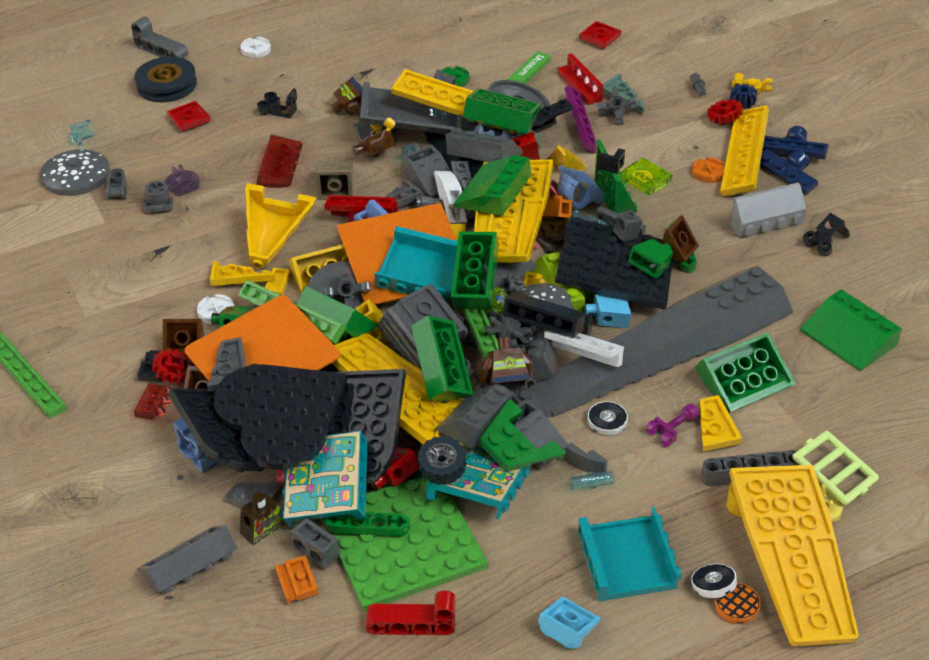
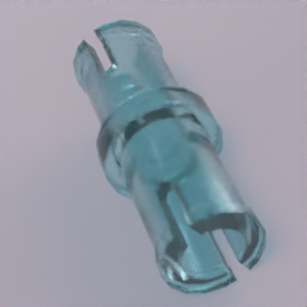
[569,470,614,490]

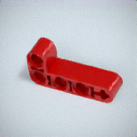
[365,590,456,636]

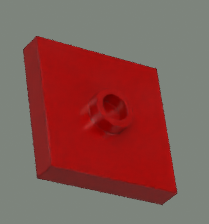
[579,21,622,49]
[167,101,211,132]

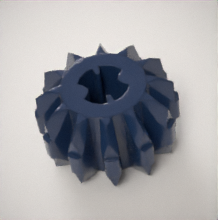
[730,83,758,109]

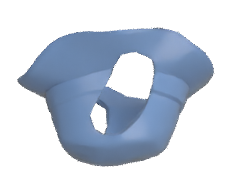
[556,165,604,210]

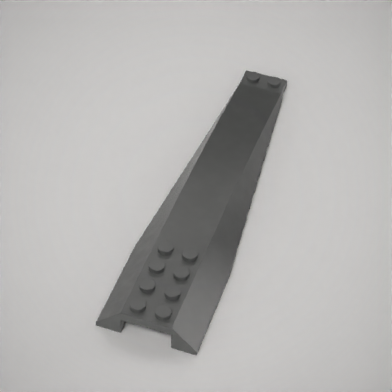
[512,266,793,418]

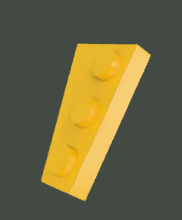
[699,395,742,452]

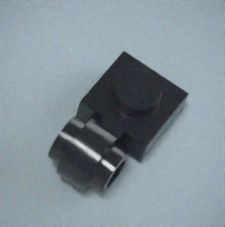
[138,350,160,381]

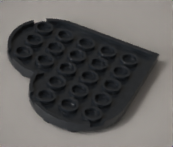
[214,364,348,470]
[328,369,406,485]
[169,388,267,472]

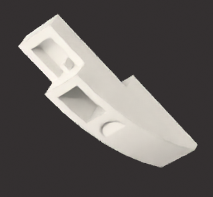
[434,171,468,225]

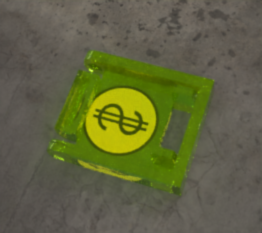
[621,157,673,195]

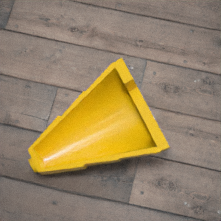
[245,183,316,269]

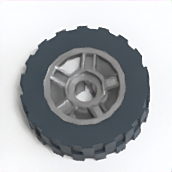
[418,436,466,485]

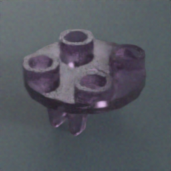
[165,164,200,196]

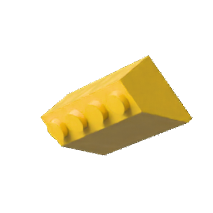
[288,244,349,294]

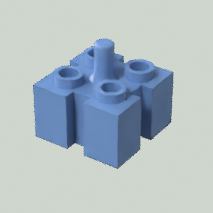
[173,417,219,473]

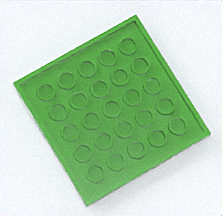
[321,475,488,612]

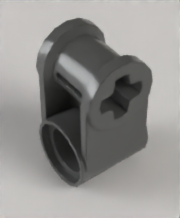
[106,168,127,199]

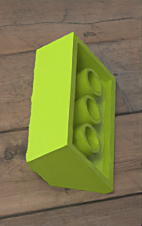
[531,252,585,312]

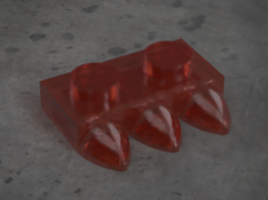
[134,383,171,420]

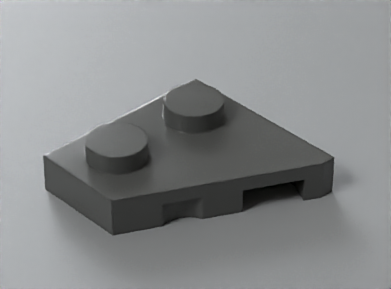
[385,179,423,209]

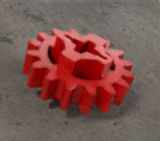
[707,99,743,125]
[151,348,194,386]

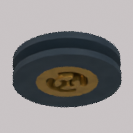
[135,57,197,102]

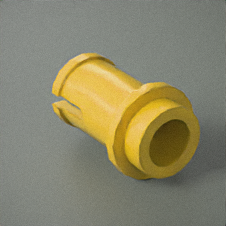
[731,73,744,87]

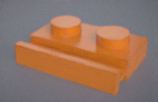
[275,555,319,604]

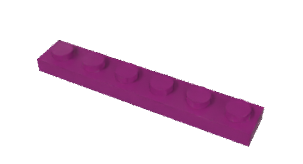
[564,84,597,154]

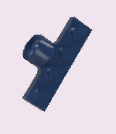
[762,126,829,159]
[760,149,818,195]

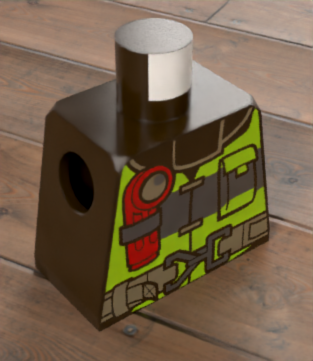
[240,492,286,546]

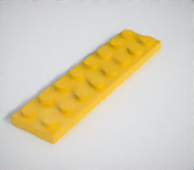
[391,69,516,134]
[720,105,769,196]

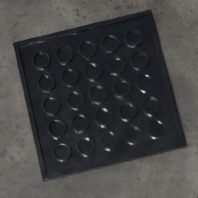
[555,216,673,310]

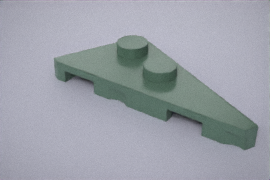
[603,73,646,113]

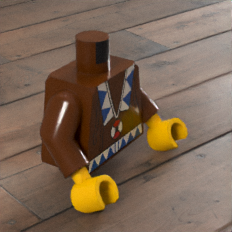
[353,117,396,156]

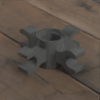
[597,88,638,125]
[324,266,371,309]
[485,314,533,346]

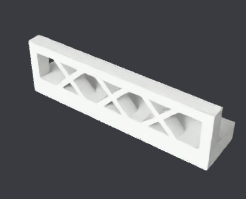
[544,330,624,367]

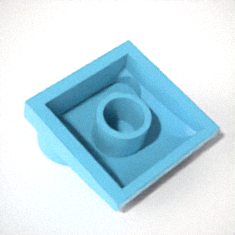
[538,596,601,649]

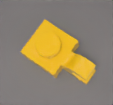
[744,78,773,93]
[523,271,552,287]

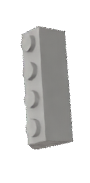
[730,183,806,238]

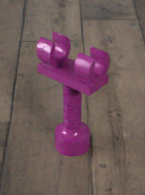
[646,403,699,447]

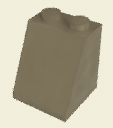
[316,160,354,200]

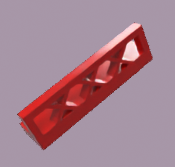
[557,53,603,105]
[324,195,399,216]

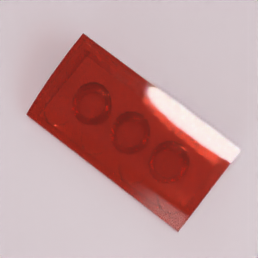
[256,134,303,188]

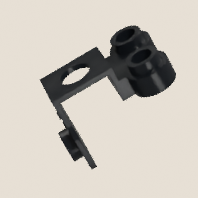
[257,88,297,119]
[803,213,850,256]

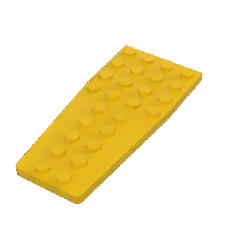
[474,159,553,263]
[332,333,469,450]
[729,465,859,646]

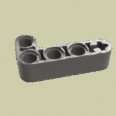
[131,16,188,58]

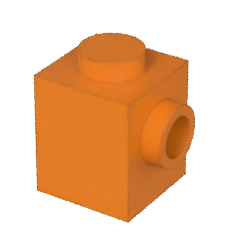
[544,195,573,218]

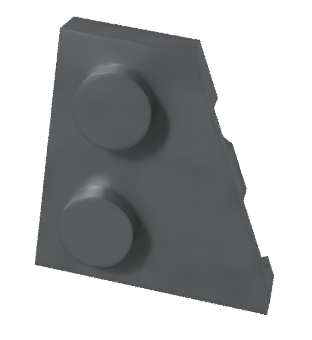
[225,482,283,509]

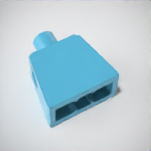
[584,293,631,328]

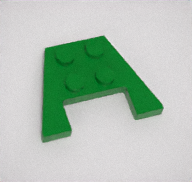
[478,399,566,472]

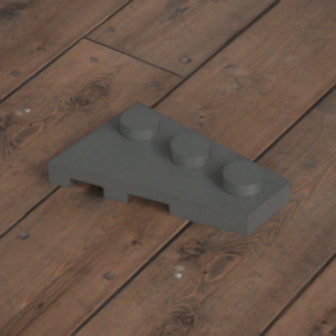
[207,337,246,392]

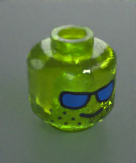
[484,287,508,314]

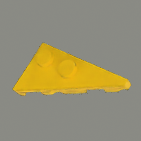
[210,261,275,286]

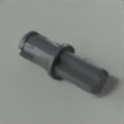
[690,73,706,96]

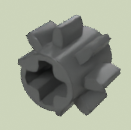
[501,274,525,296]

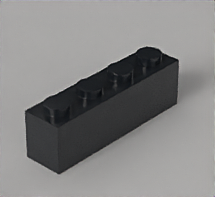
[503,292,586,338]

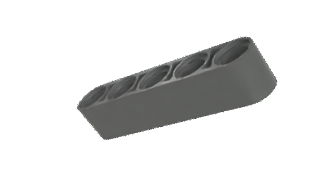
[701,450,805,486]

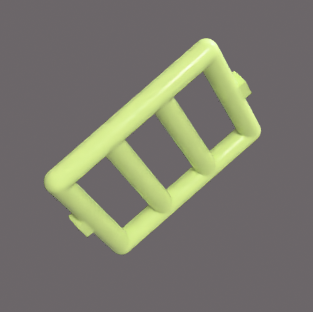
[792,431,879,505]

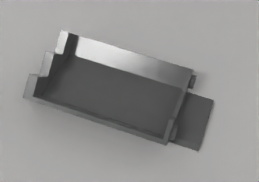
[359,82,478,134]

